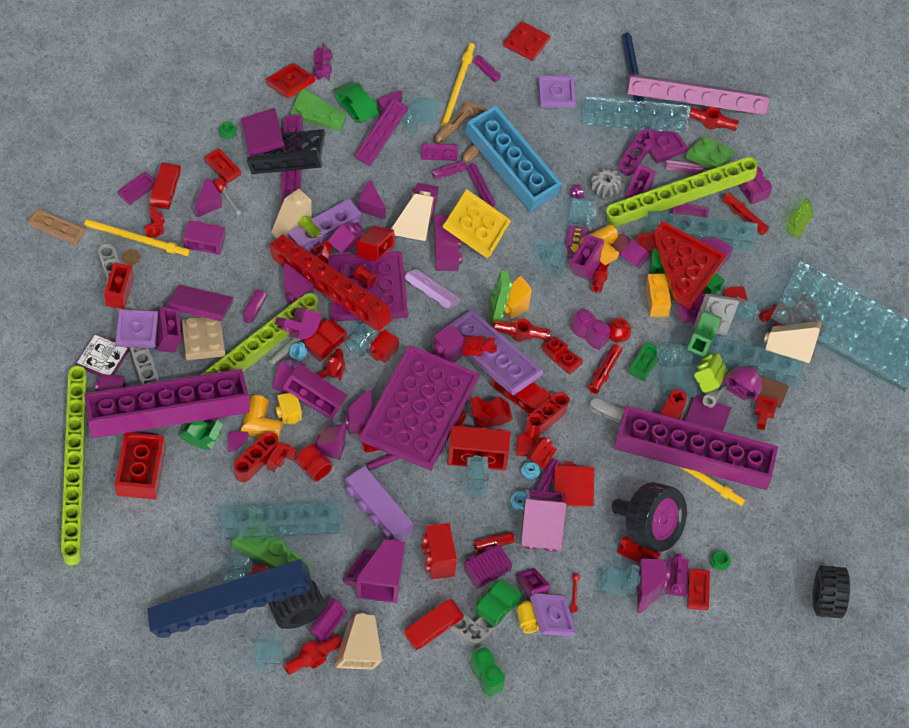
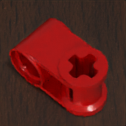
[660,390,687,420]

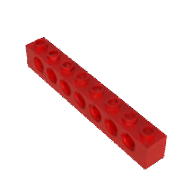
[269,234,392,332]

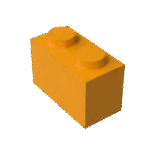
[645,274,671,317]

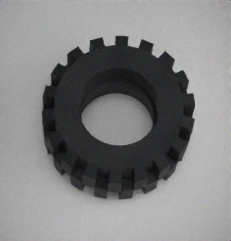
[813,565,850,619]
[268,580,326,629]

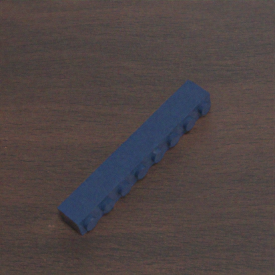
[147,559,312,638]

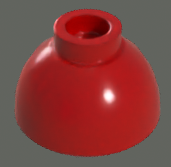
[607,318,631,343]

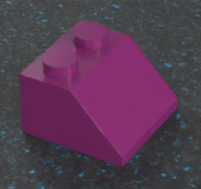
[636,559,670,613]

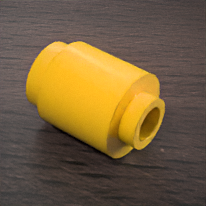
[516,601,539,633]

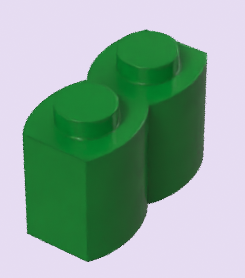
[475,579,521,627]
[470,647,505,697]

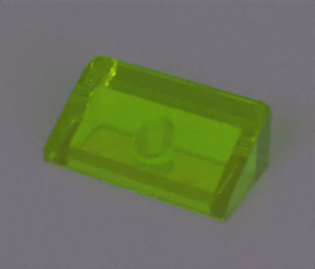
[787,198,814,238]

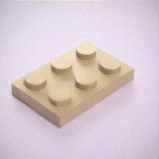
[182,317,225,360]

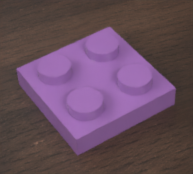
[538,76,576,108]
[115,310,158,348]
[530,593,576,637]

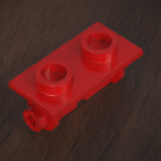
[617,536,662,564]

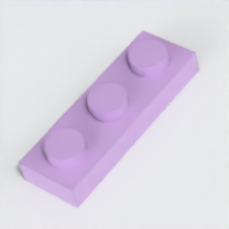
[404,269,460,309]

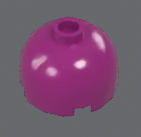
[723,366,763,402]

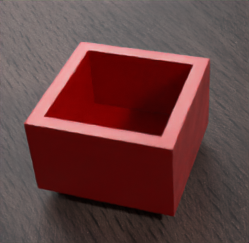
[421,523,457,580]

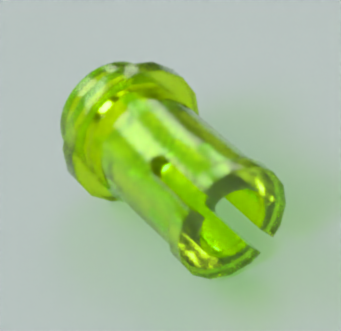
[299,216,322,239]

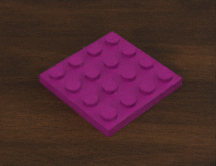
[328,252,408,321]

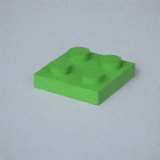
[686,136,735,170]

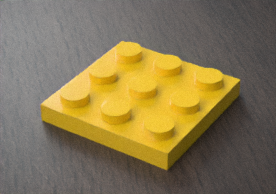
[442,189,511,259]

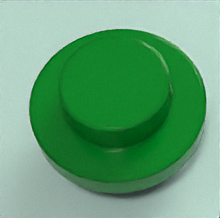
[219,122,237,139]
[710,550,731,570]

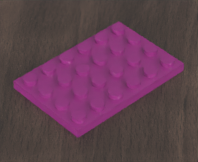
[359,345,480,471]

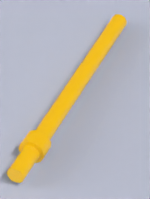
[441,43,475,126]
[84,219,191,257]
[680,467,746,507]

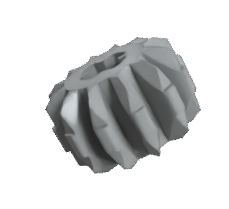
[591,168,622,199]

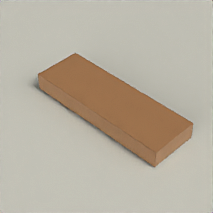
[28,208,86,246]

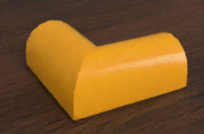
[579,225,619,265]
[240,395,283,440]

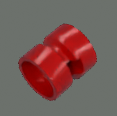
[296,444,333,482]

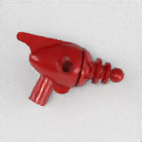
[317,348,346,380]

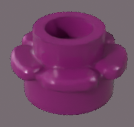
[569,184,584,201]

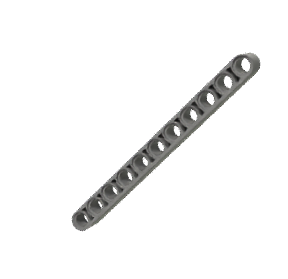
[98,244,160,385]

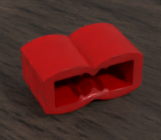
[304,318,347,362]

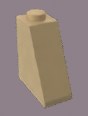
[271,189,312,238]
[391,191,434,241]
[764,321,822,363]
[335,613,382,670]

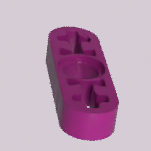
[619,129,655,176]

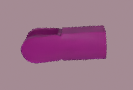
[243,289,267,323]

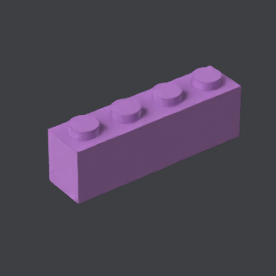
[344,466,413,540]

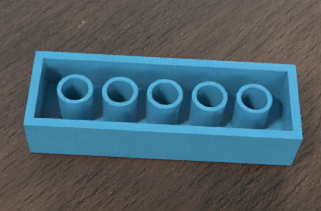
[465,105,562,212]

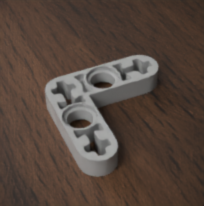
[436,601,511,647]

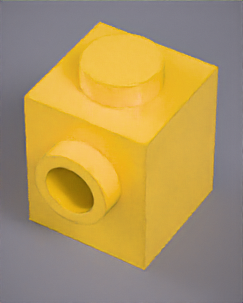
[275,393,302,425]

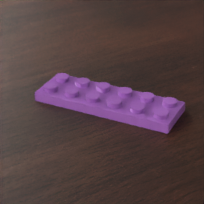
[442,310,543,395]

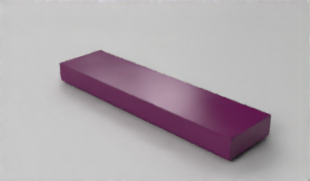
[354,98,409,167]

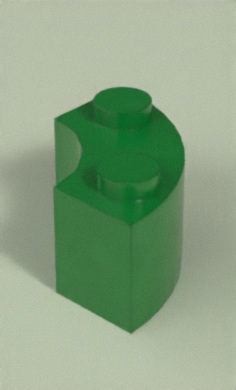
[333,81,379,123]

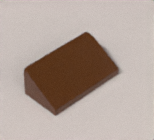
[757,375,789,408]

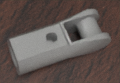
[703,386,726,408]
[590,398,625,423]

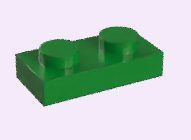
[628,342,663,382]

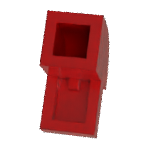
[470,396,513,428]

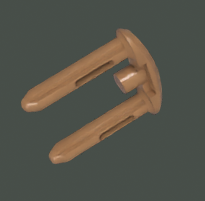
[434,102,488,163]

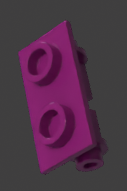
[313,43,333,81]
[421,142,458,161]
[666,553,689,597]

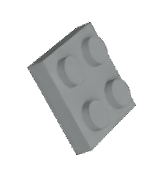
[693,294,739,335]

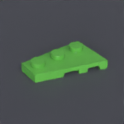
[290,89,346,132]

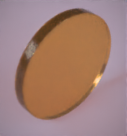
[122,249,140,265]

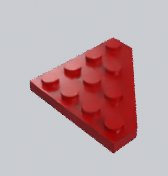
[653,221,727,309]

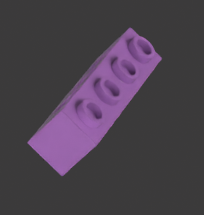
[288,199,362,253]

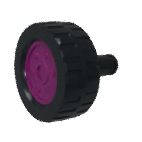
[612,482,687,552]

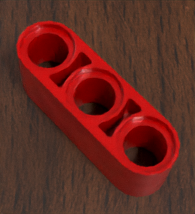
[150,162,181,210]
[524,392,570,438]
[234,432,279,482]
[403,599,464,650]

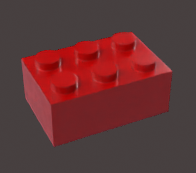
[448,425,511,471]
[115,433,166,500]

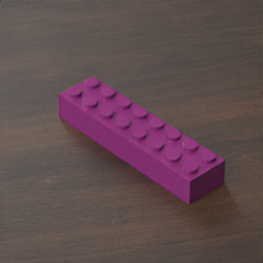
[84,369,250,438]
[614,405,778,491]

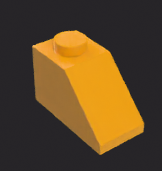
[503,276,532,319]

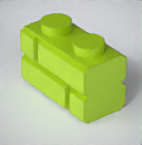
[694,353,728,393]

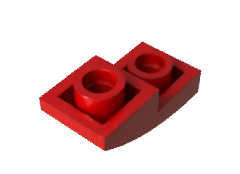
[541,336,583,375]

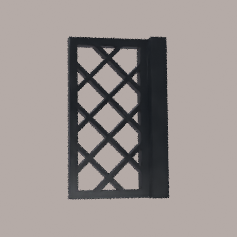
[247,129,325,175]

